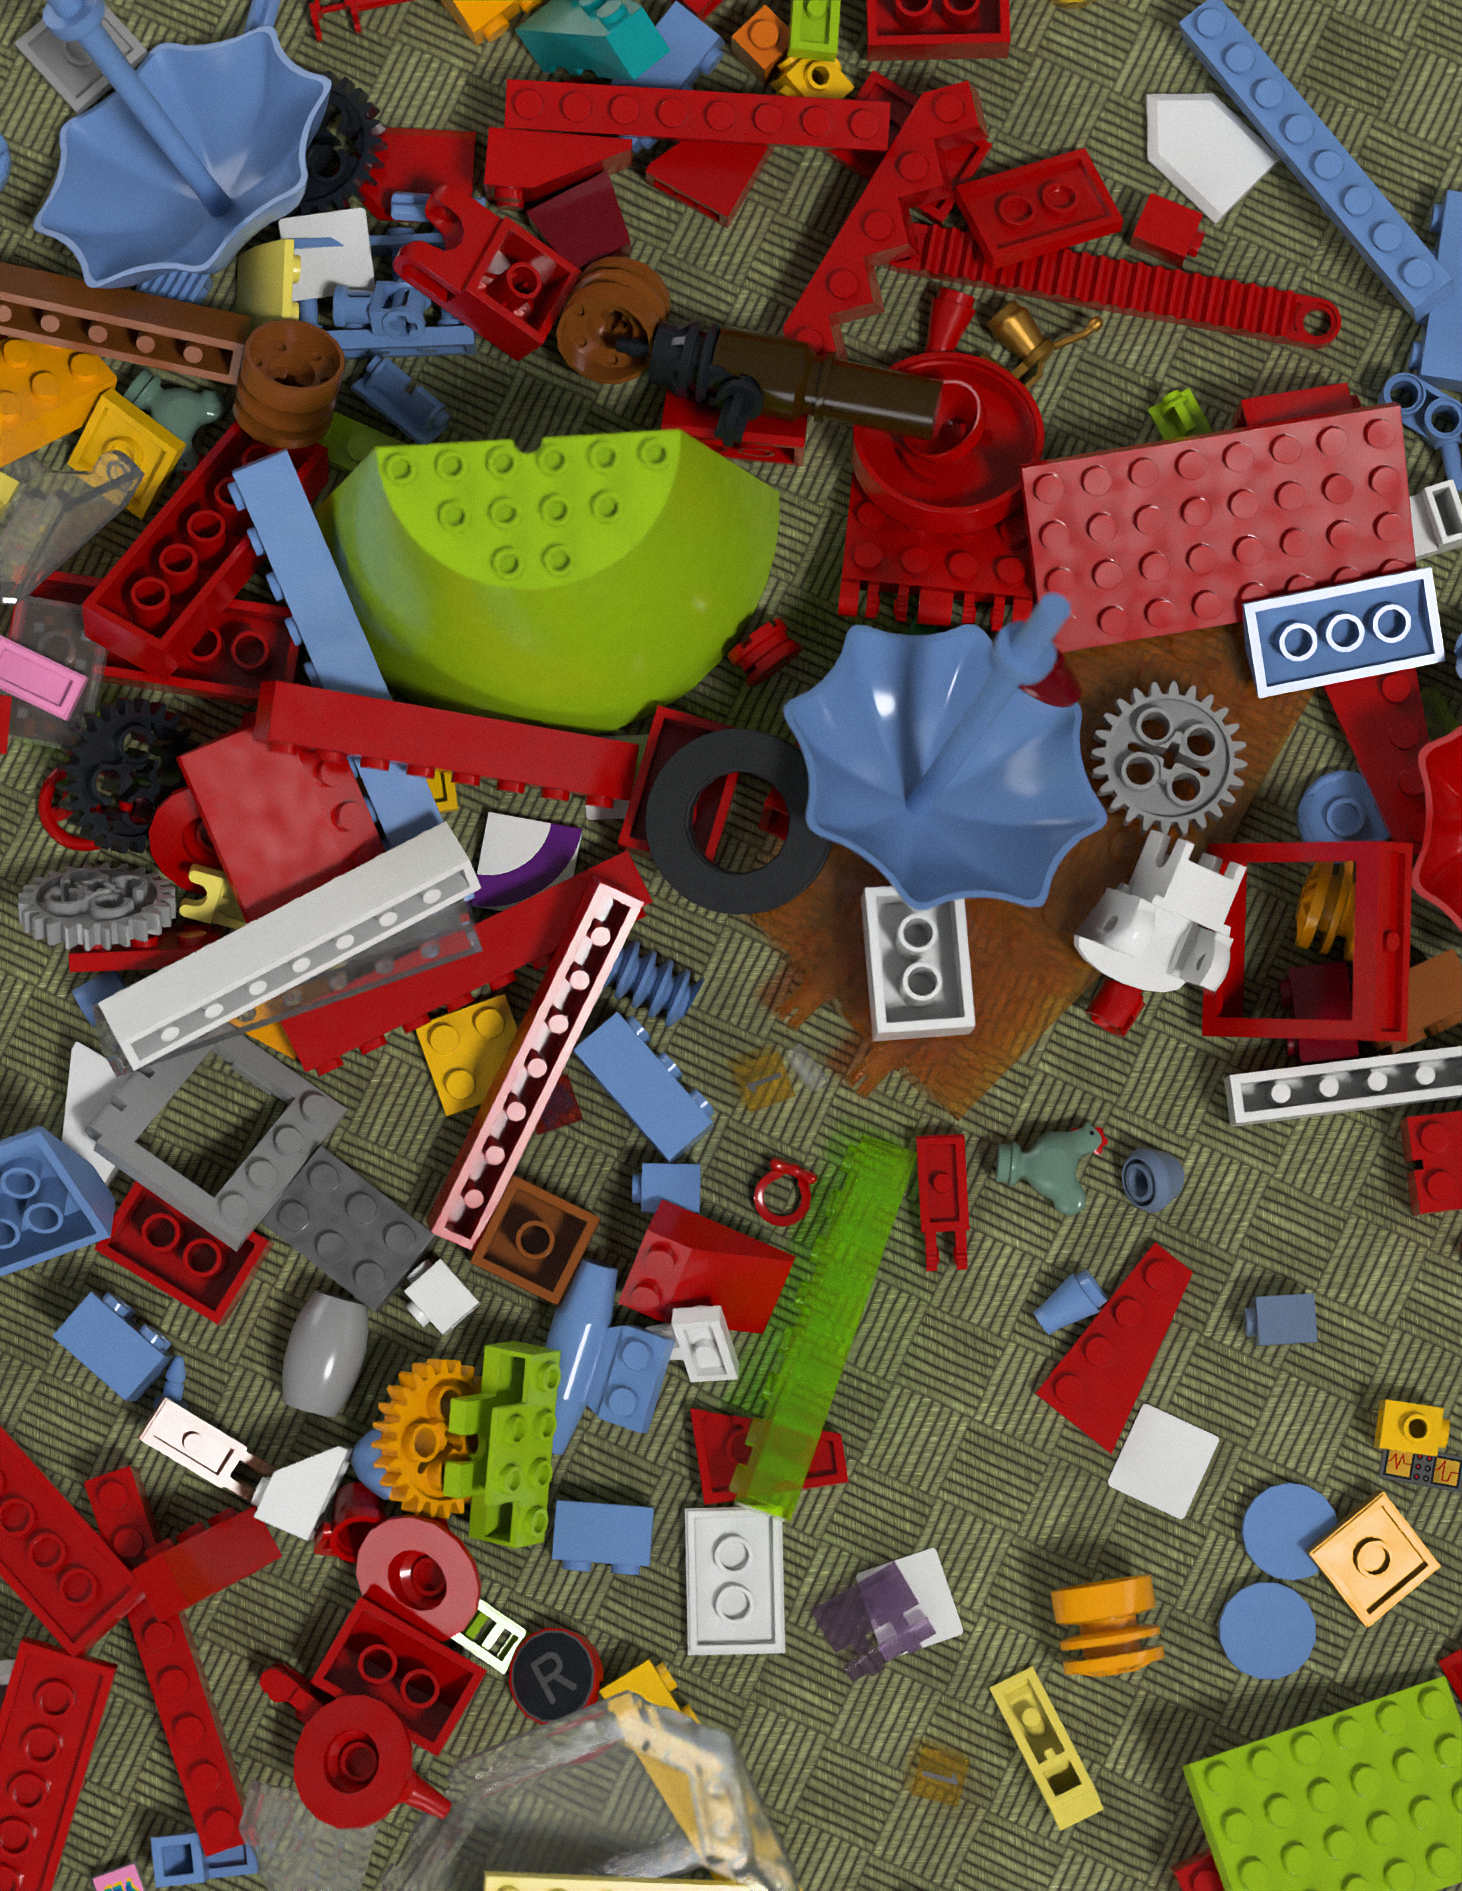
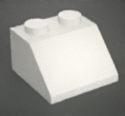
[251,1446,353,1541]

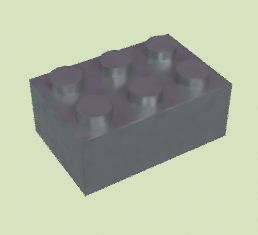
[261,1146,439,1313]

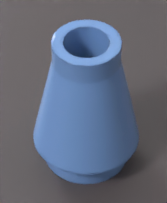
[1033,1269,1108,1335]

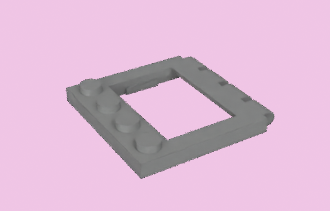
[85,1023,348,1252]

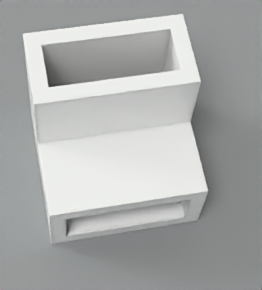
[1410,479,1462,561]

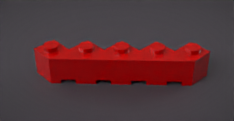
[782,80,989,361]

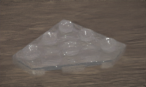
[238,1780,380,1891]

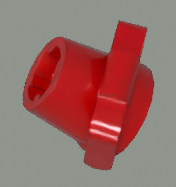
[313,1482,388,1563]

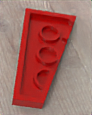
[1321,667,1429,858]
[1034,1242,1193,1454]

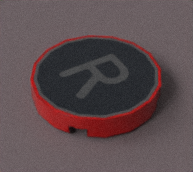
[509,1628,604,1726]

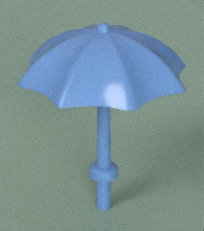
[33,0,332,289]
[783,593,1107,910]

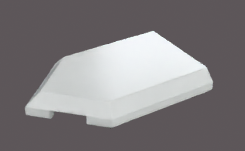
[1146,94,1281,225]

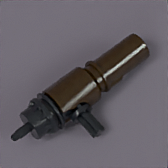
[615,319,944,447]

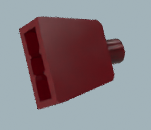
[526,171,632,272]

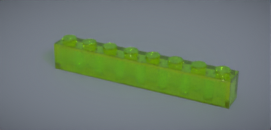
[729,1134,917,1524]

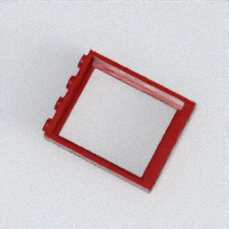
[1202,841,1413,1042]

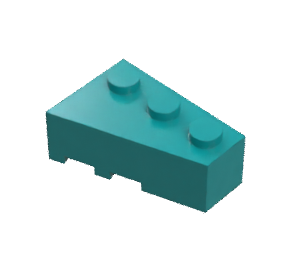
[515,0,671,80]

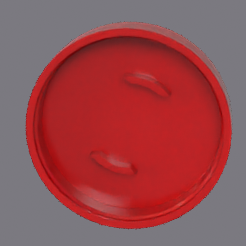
[851,352,1044,534]

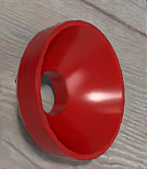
[902,380,987,464]

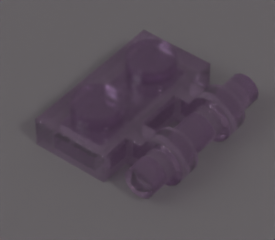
[811,1561,936,1682]

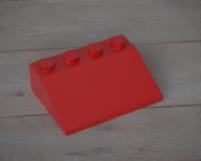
[176,719,386,924]

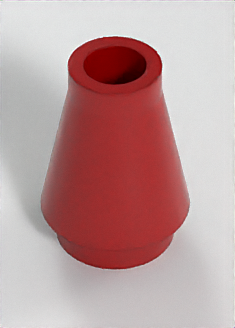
[924,287,976,353]

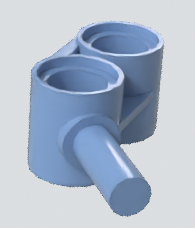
[1377,373,1462,493]

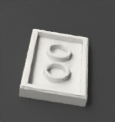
[685,1506,785,1655]

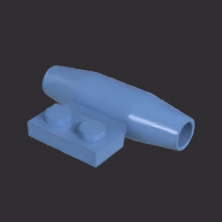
[545,1258,675,1455]

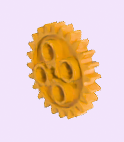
[371,1358,482,1518]

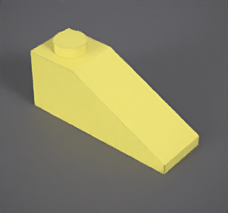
[989,1666,1104,1831]

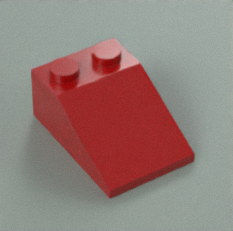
[484,127,633,211]
[618,1199,796,1334]

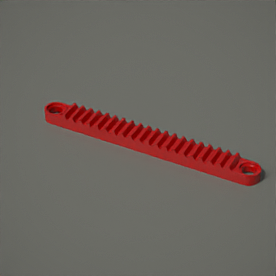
[882,222,1342,349]

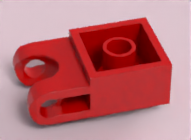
[393,185,582,362]

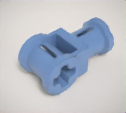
[333,278,432,342]

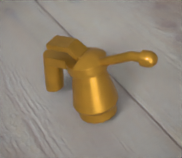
[979,299,1104,390]

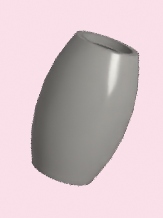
[282,1290,368,1417]

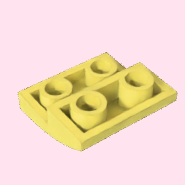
[236,239,301,339]

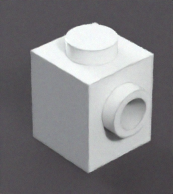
[404,1259,482,1336]

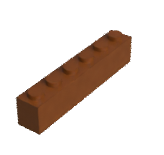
[0,262,251,385]

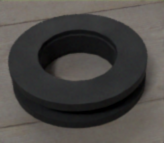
[646,729,833,915]

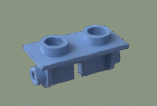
[350,355,451,445]

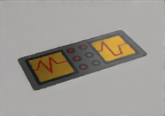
[1379,1449,1462,1493]

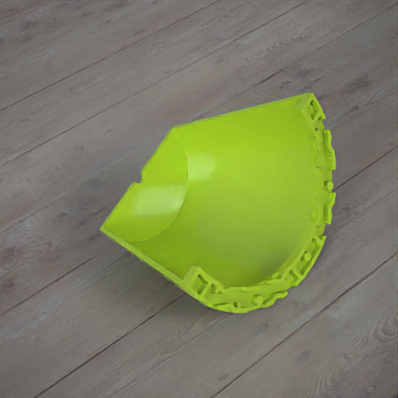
[313,430,779,736]

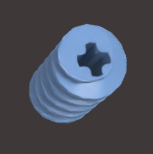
[602,940,705,1028]

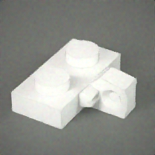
[645,1305,739,1382]

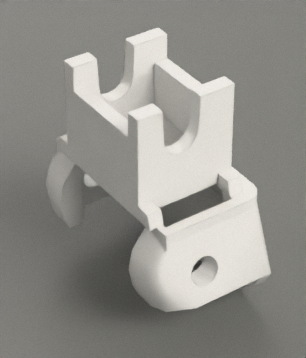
[1074,829,1247,992]

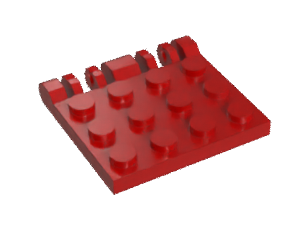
[838,469,1034,632]

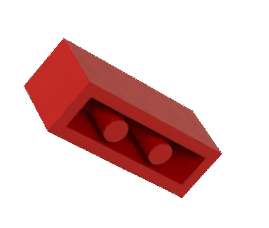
[131,1505,283,1623]

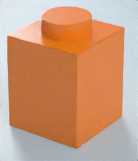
[731,4,789,85]

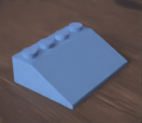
[0,1126,116,1277]

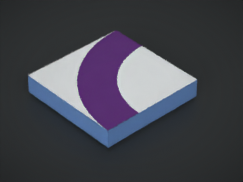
[471,812,583,912]

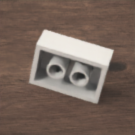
[861,886,976,1041]

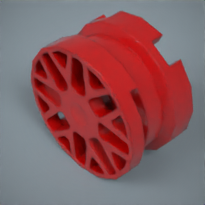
[727,617,803,688]

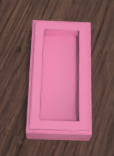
[0,635,89,721]

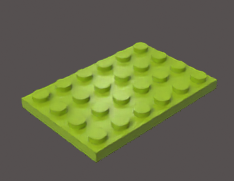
[1182,1676,1462,1891]

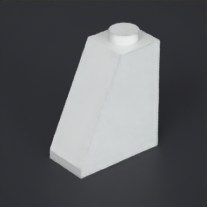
[62,1041,142,1189]

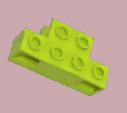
[443,1341,561,1548]

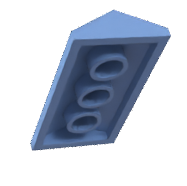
[1242,567,1446,698]

